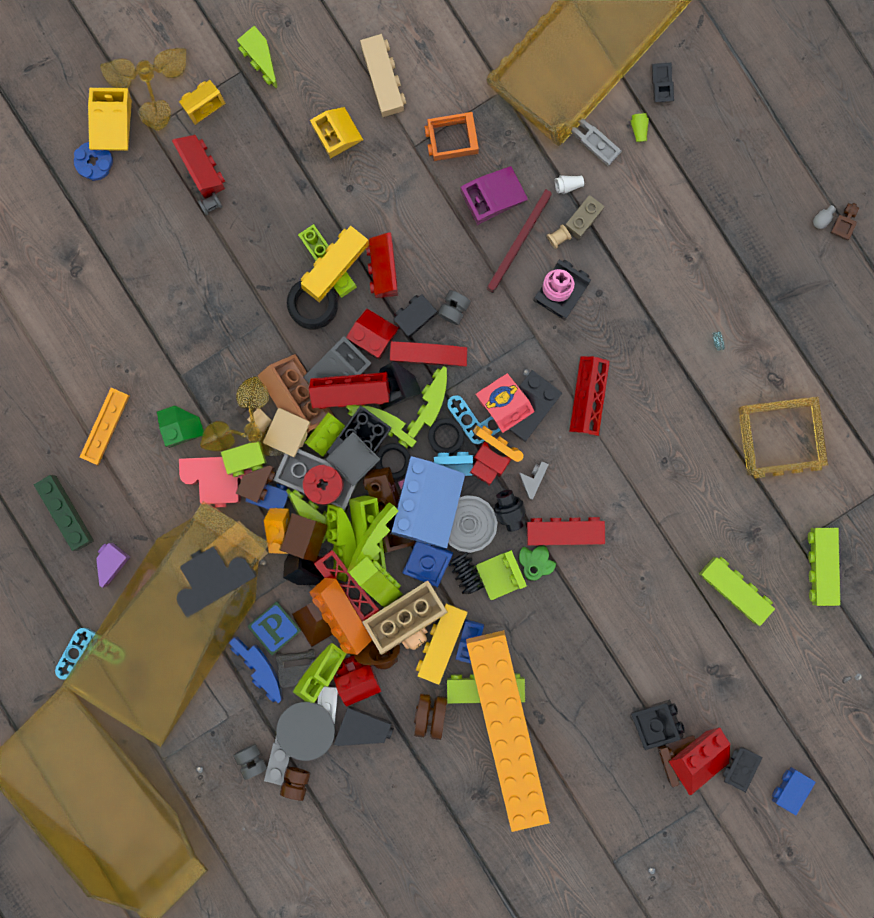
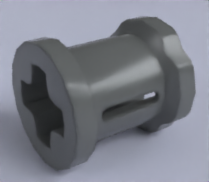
[198,192,223,216]

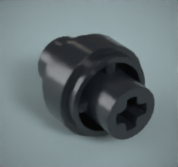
[494,490,526,532]

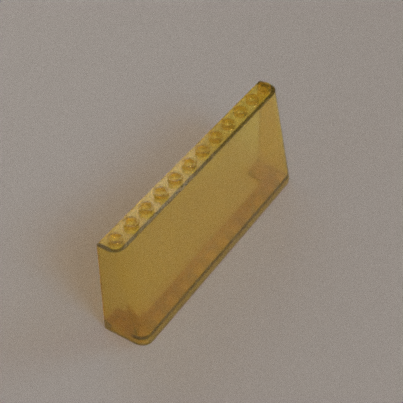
[486,0,692,146]

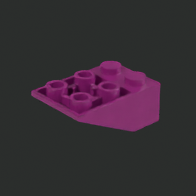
[460,166,528,225]

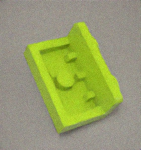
[305,412,345,457]

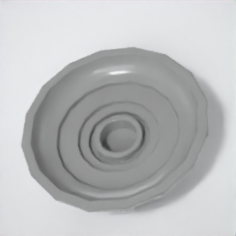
[448,495,498,553]

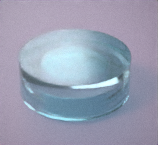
[712,331,725,351]

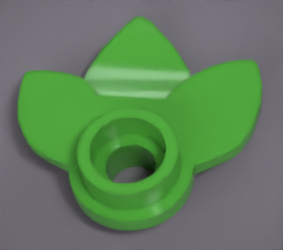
[519,545,556,581]

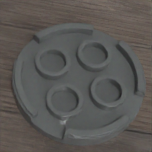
[276,701,335,761]

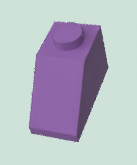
[96,543,130,588]

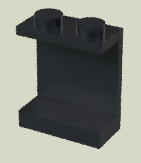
[533,259,591,321]

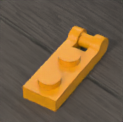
[473,425,523,462]

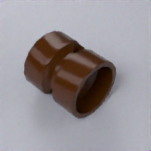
[280,767,311,801]

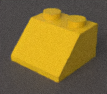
[179,80,226,125]

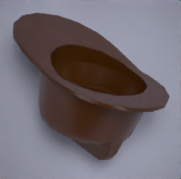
[354,641,400,670]

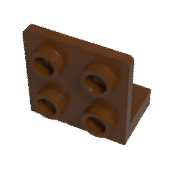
[657,735,696,787]

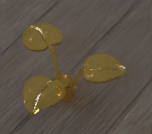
[100,48,186,131]
[200,376,285,456]

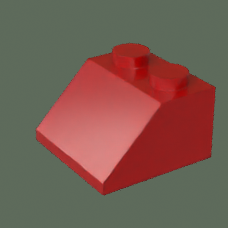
[346,309,399,361]

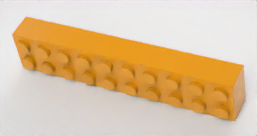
[466,630,550,832]

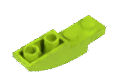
[298,224,357,298]
[406,366,447,439]
[346,405,417,449]
[326,504,357,582]

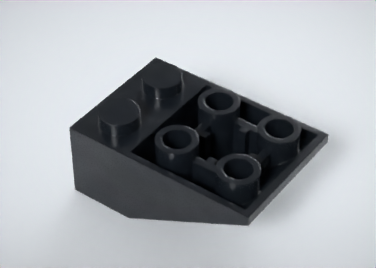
[327,405,392,454]

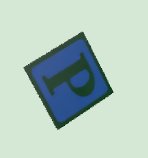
[247,601,301,656]

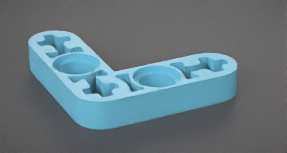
[447,396,500,445]
[55,628,127,679]

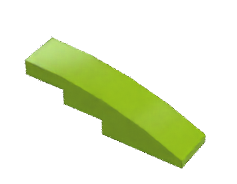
[347,503,399,576]

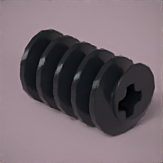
[448,552,485,594]

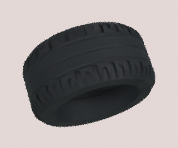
[287,280,338,329]

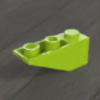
[237,26,278,88]
[286,488,327,542]

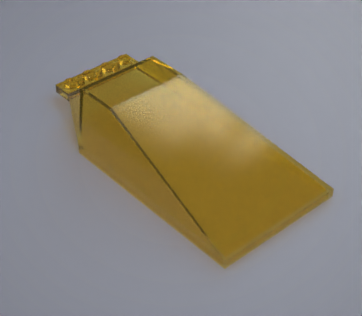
[62,501,269,747]
[0,685,208,918]

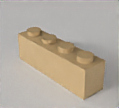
[360,34,406,117]

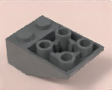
[303,336,371,384]

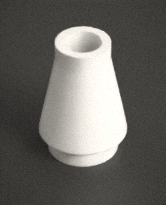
[555,175,584,194]

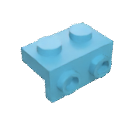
[434,452,473,476]

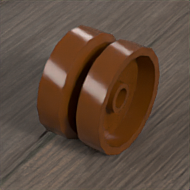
[414,693,447,740]

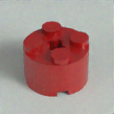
[303,465,344,505]

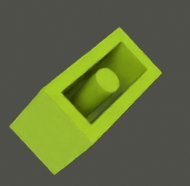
[221,441,267,477]

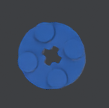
[74,142,113,181]

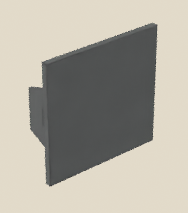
[326,432,380,486]

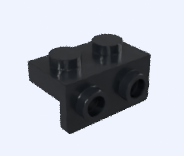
[723,746,763,793]

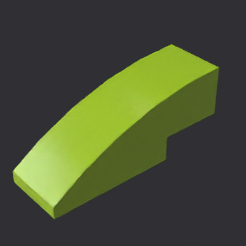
[293,643,346,703]

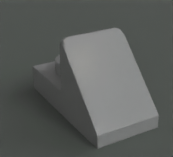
[519,461,549,500]

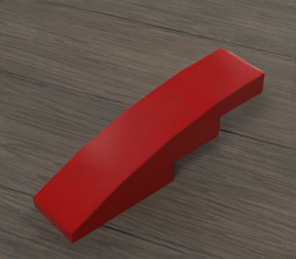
[390,341,467,367]

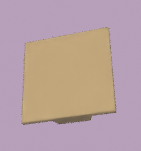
[263,408,310,458]

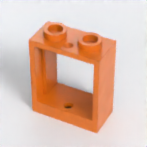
[424,112,479,161]

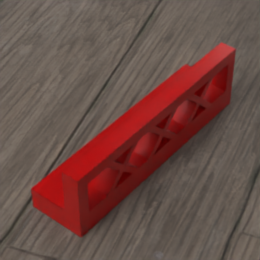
[569,356,610,436]
[313,549,380,622]

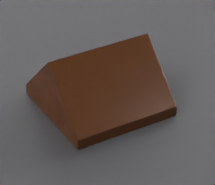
[279,513,328,562]

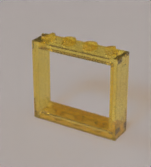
[738,396,828,478]

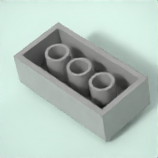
[273,449,359,511]

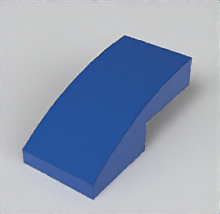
[455,620,484,664]

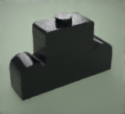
[177,546,257,618]

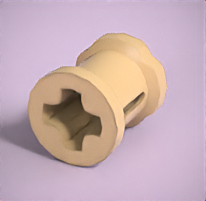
[546,224,572,249]

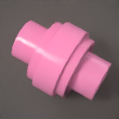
[542,269,574,302]

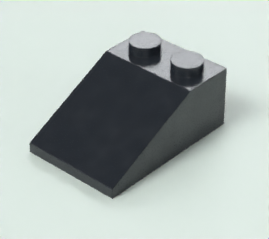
[508,370,562,442]

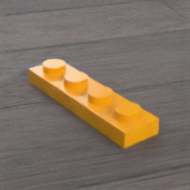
[80,388,130,465]

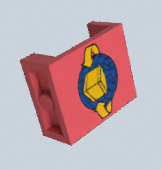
[476,373,535,433]

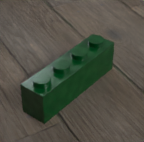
[33,475,94,551]

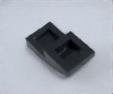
[652,63,674,102]

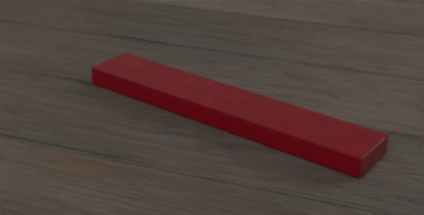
[487,189,552,293]

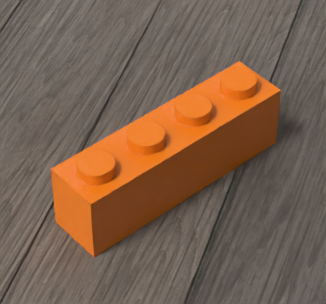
[309,578,372,655]

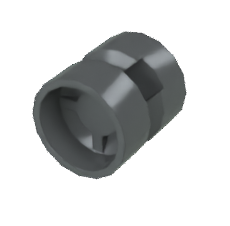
[437,290,471,325]
[233,744,267,780]

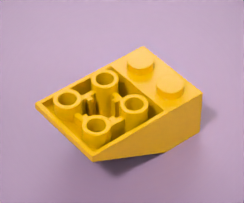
[88,88,132,151]

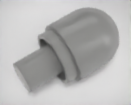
[813,205,836,229]

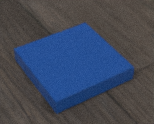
[402,541,453,587]

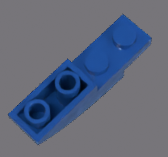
[229,636,283,703]

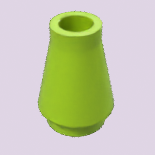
[630,113,649,142]

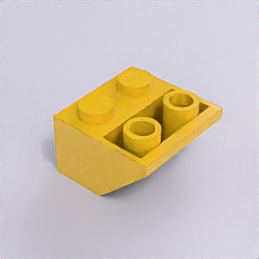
[310,107,363,159]

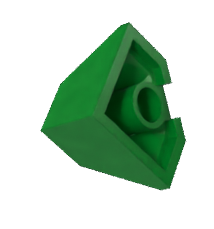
[157,406,205,448]

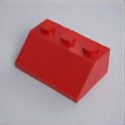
[172,135,226,199]
[366,232,398,298]
[669,727,730,795]

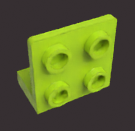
[476,550,527,600]

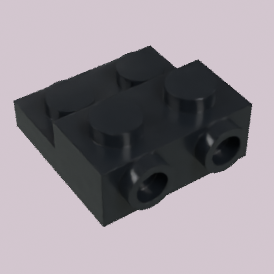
[631,699,685,750]

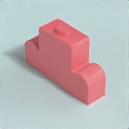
[179,457,252,508]

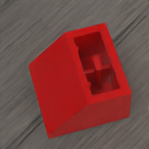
[333,655,382,707]

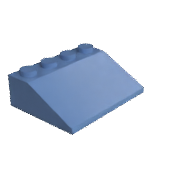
[390,456,465,549]

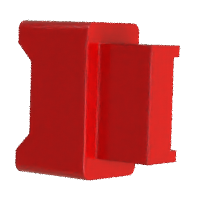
[470,442,511,486]

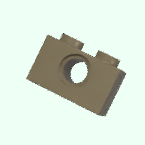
[565,195,605,241]

